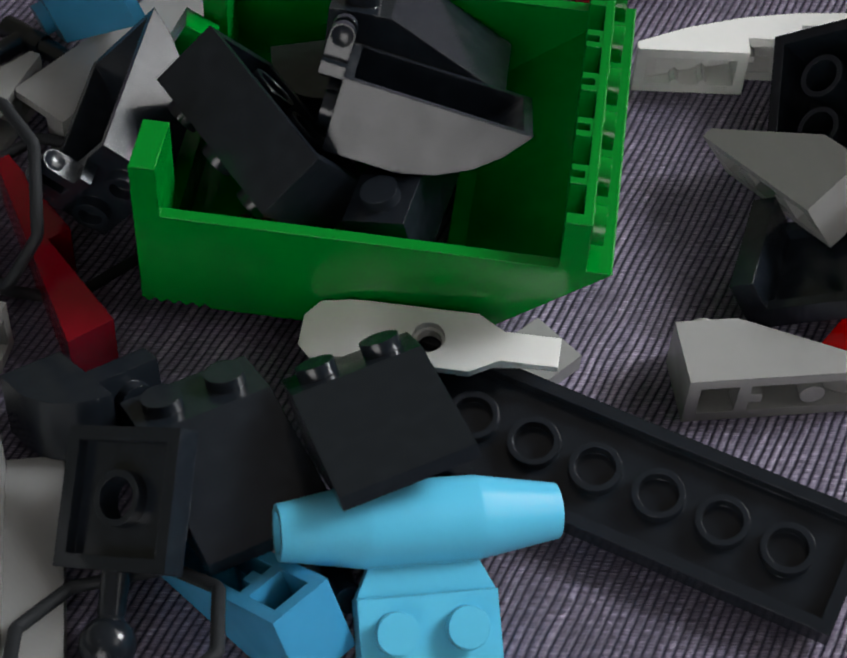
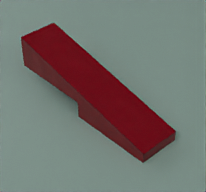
[0,154,119,372]

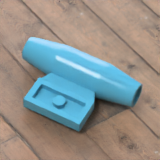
[272,474,565,658]

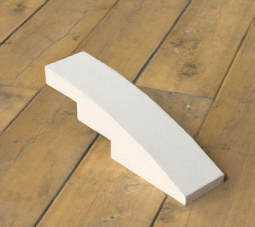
[630,13,847,95]

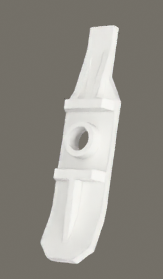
[298,299,562,377]

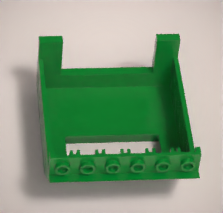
[127,0,637,325]

